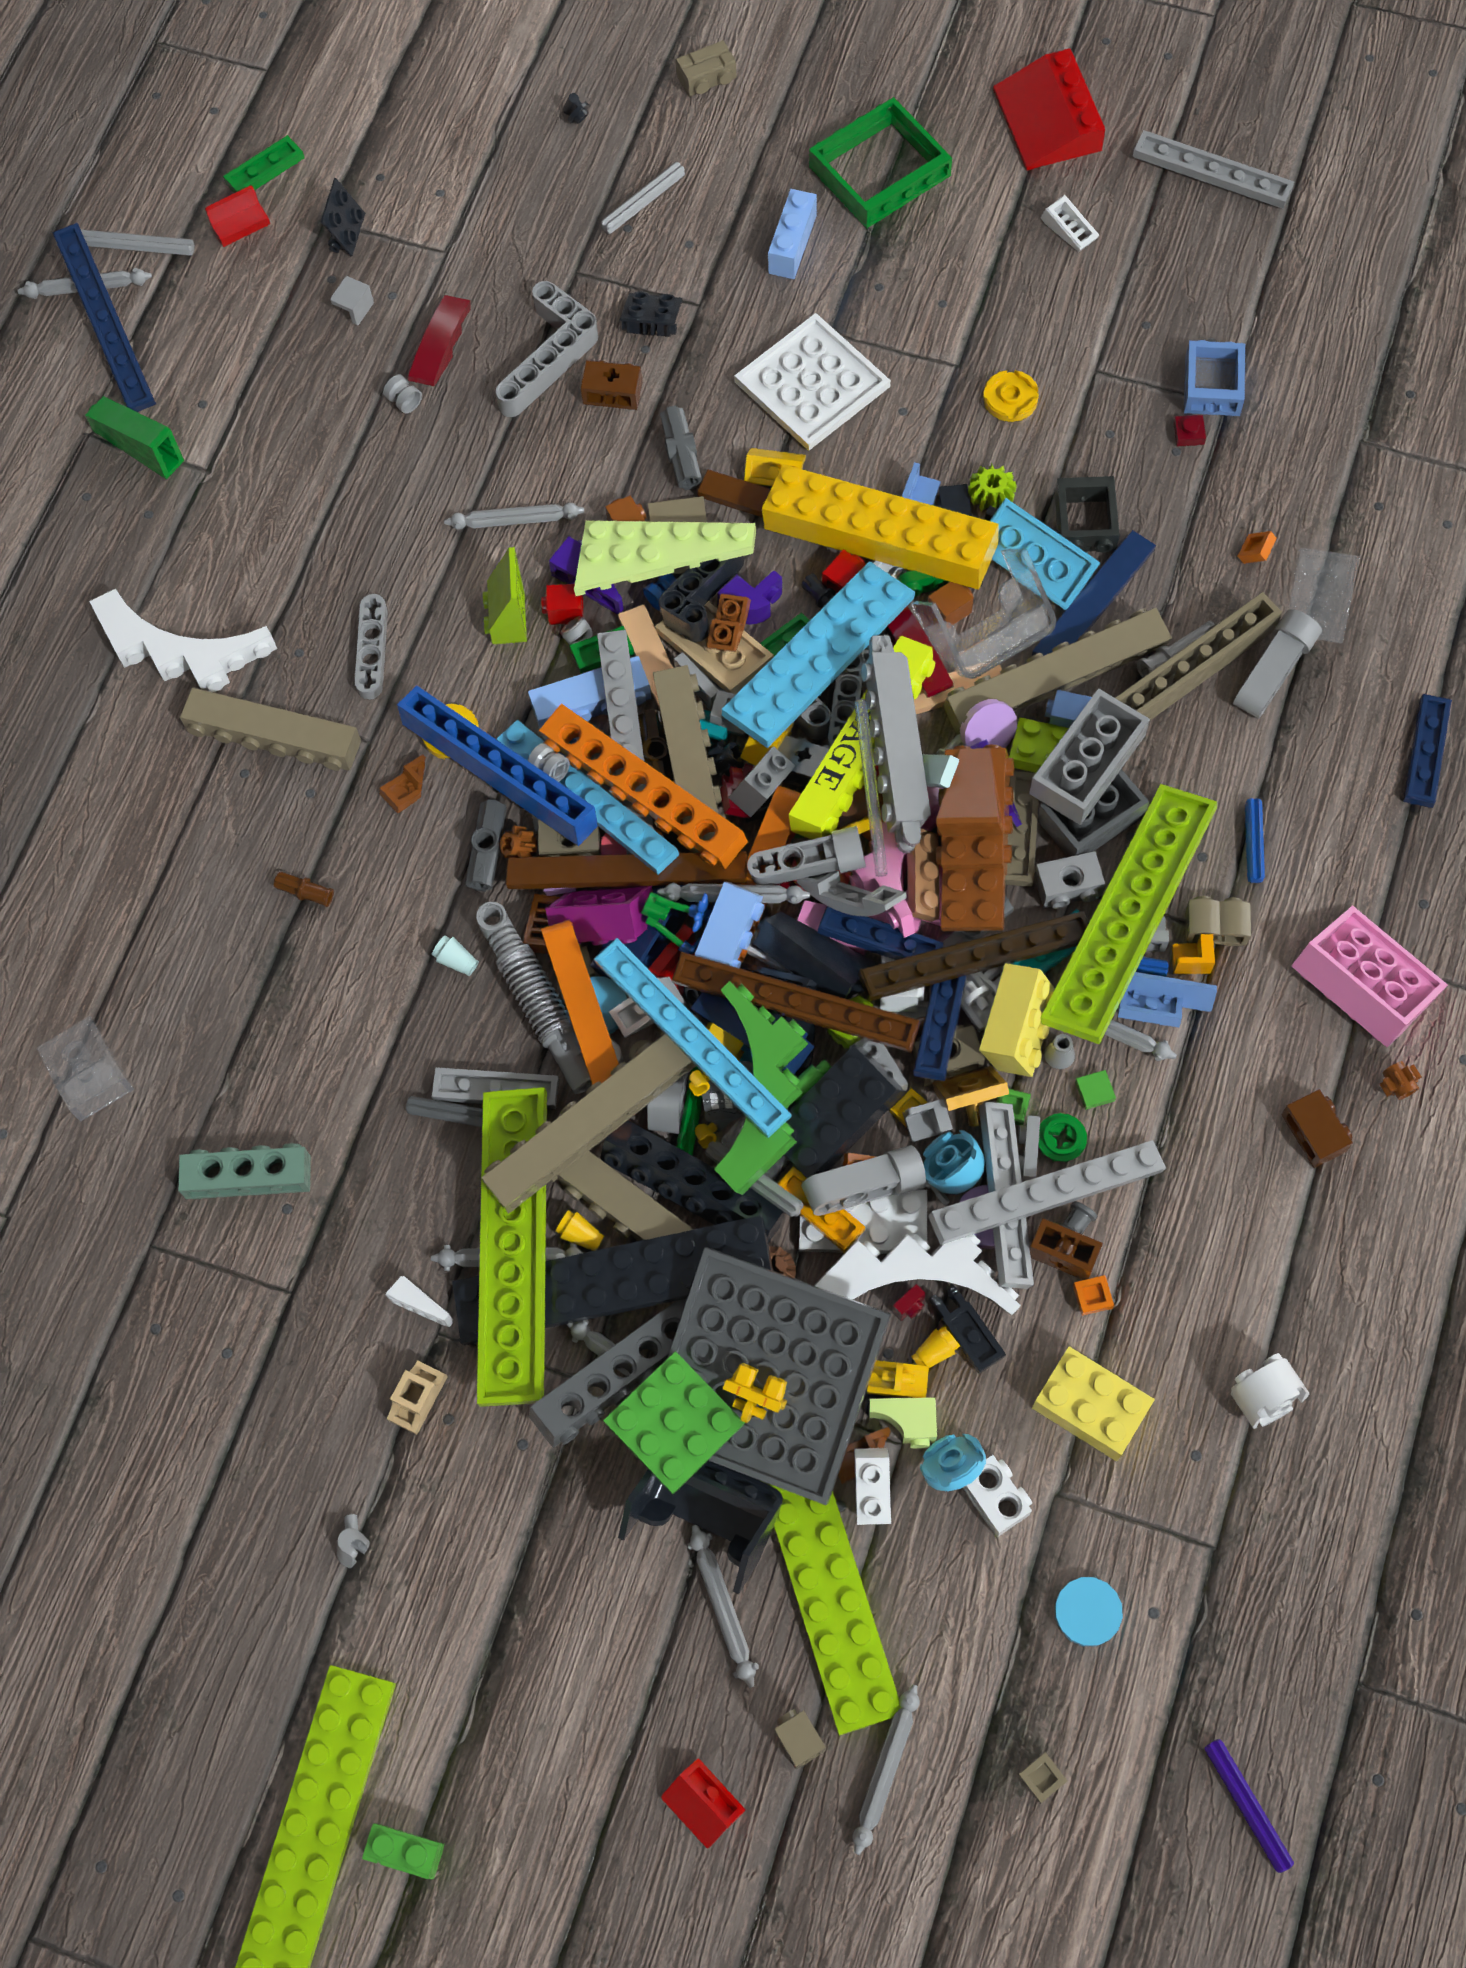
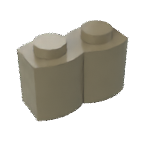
[1185,896,1251,946]

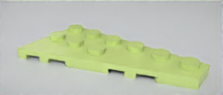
[574,521,756,596]

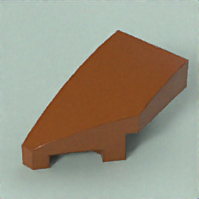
[379,755,426,813]
[838,1427,891,1484]

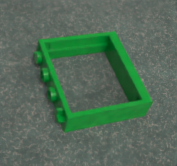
[809,97,952,229]

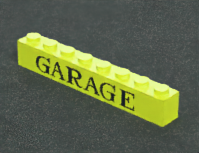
[788,636,935,840]

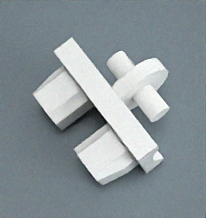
[961,973,994,1032]

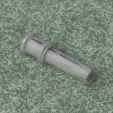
[1137,621,1215,678]

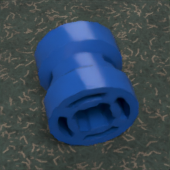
[643,574,677,611]

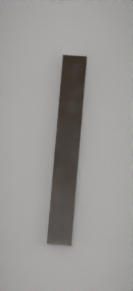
[858,911,1089,1001]

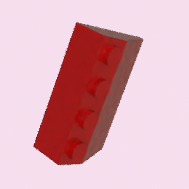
[993,48,1106,170]

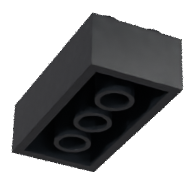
[785,1045,906,1178]

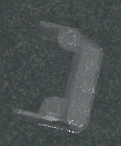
[912,549,1056,679]

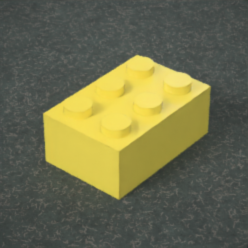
[979,963,1055,1077]
[1032,1346,1155,1462]

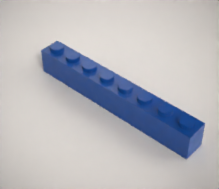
[397,686,598,846]

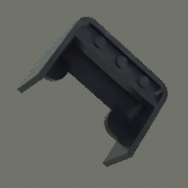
[618,1460,783,1594]

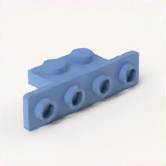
[1118,972,1217,1028]

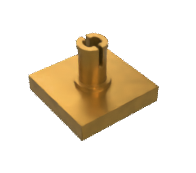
[933,1066,1009,1127]

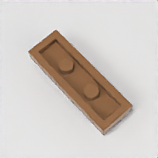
[907,829,940,922]

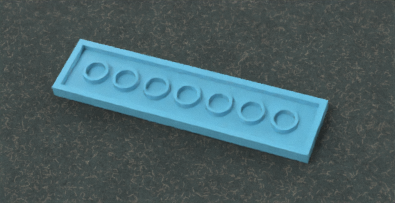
[722,561,915,748]

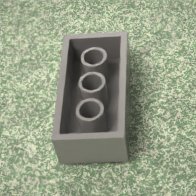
[1029,688,1150,825]

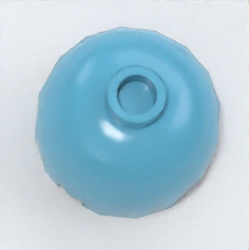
[923,1130,985,1194]

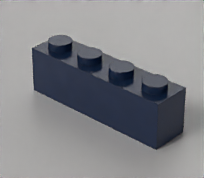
[691,992,814,1075]

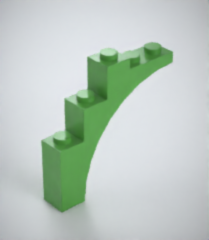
[714,981,809,1195]

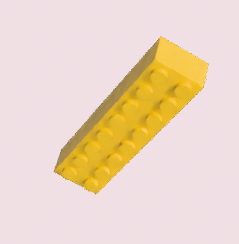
[762,464,999,590]

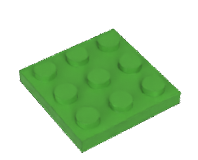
[603,1351,745,1495]

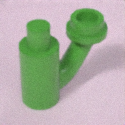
[795,1059,831,1103]

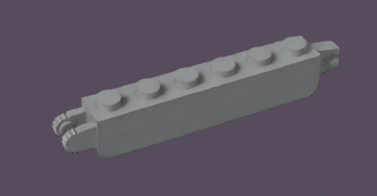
[861,635,931,854]

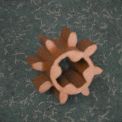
[500,826,537,858]
[1380,1061,1422,1100]

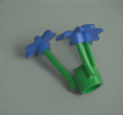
[641,892,716,955]

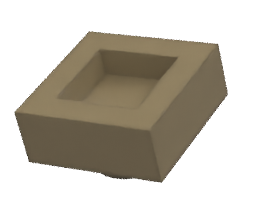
[1018,1752,1068,1804]

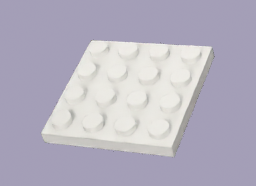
[734,313,891,451]

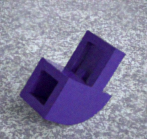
[717,570,782,625]

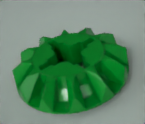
[1038,1113,1087,1163]

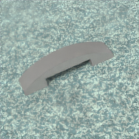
[797,871,907,916]

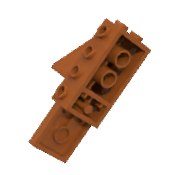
[936,744,1014,931]

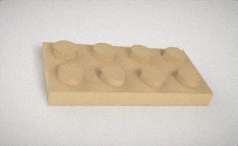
[655,601,774,694]

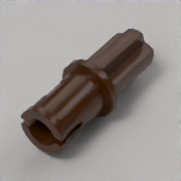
[274,872,334,907]

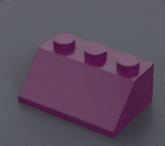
[546,886,653,945]

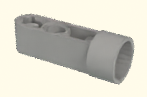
[1233,609,1322,719]
[747,826,866,885]
[801,1145,926,1216]

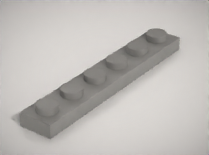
[1133,130,1295,209]
[979,1102,1034,1289]

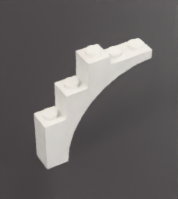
[90,589,277,692]
[814,1234,1021,1315]

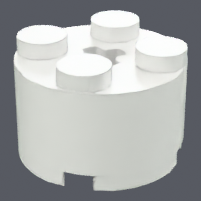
[1231,1353,1309,1429]

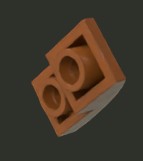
[707,594,751,652]

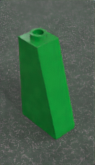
[85,396,185,480]

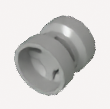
[383,374,422,414]
[528,743,570,782]

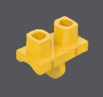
[867,1360,929,1398]
[723,1363,787,1423]

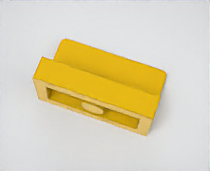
[744,448,806,486]

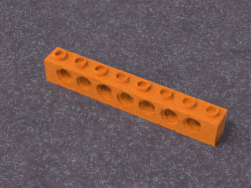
[539,703,748,869]

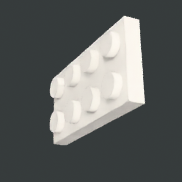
[799,1190,927,1254]

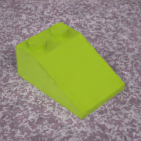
[483,547,527,644]

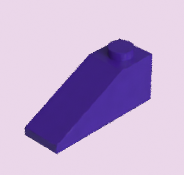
[549,536,624,615]

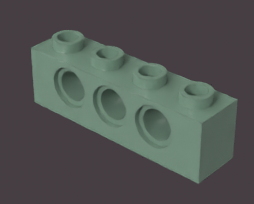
[178,1143,311,1199]

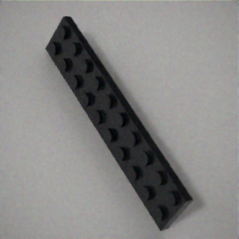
[452,1215,773,1346]

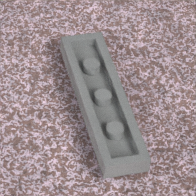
[432,1067,559,1109]

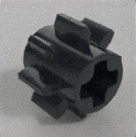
[708,739,744,776]

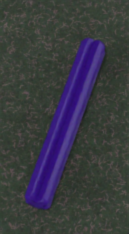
[1205,1739,1294,1873]

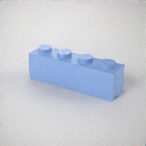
[528,656,651,729]

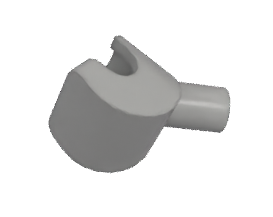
[336,1514,370,1568]

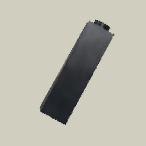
[753,911,879,1000]

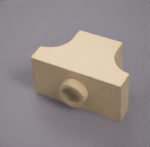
[387,1360,447,1435]

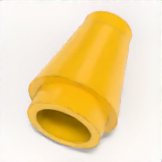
[555,1210,604,1251]
[911,1326,960,1368]

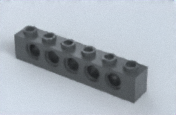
[529,1299,687,1448]

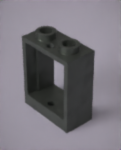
[1055,476,1120,553]

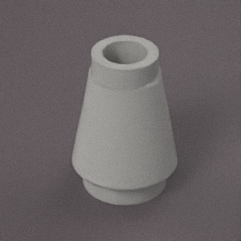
[1044,1034,1075,1069]

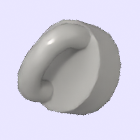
[561,616,593,645]

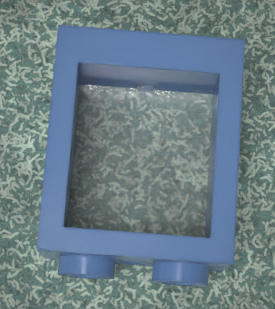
[1184,340,1245,416]

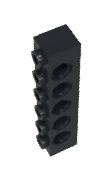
[600,1120,785,1243]

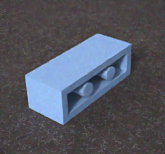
[768,189,817,279]
[694,882,764,968]

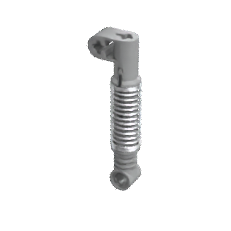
[476,902,623,1094]

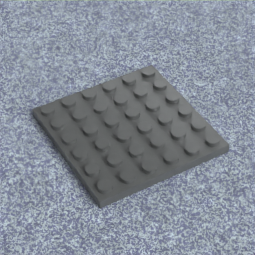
[667,1247,891,1505]

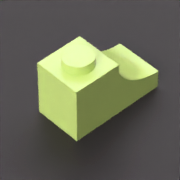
[869,1398,937,1449]

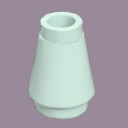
[432,935,479,976]

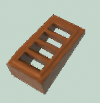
[523,894,560,954]

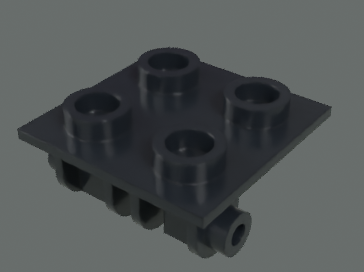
[321,178,366,257]
[620,291,683,337]

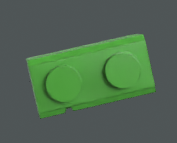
[362,1823,444,1879]

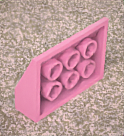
[1291,906,1448,1047]

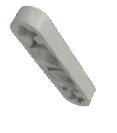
[355,594,388,699]

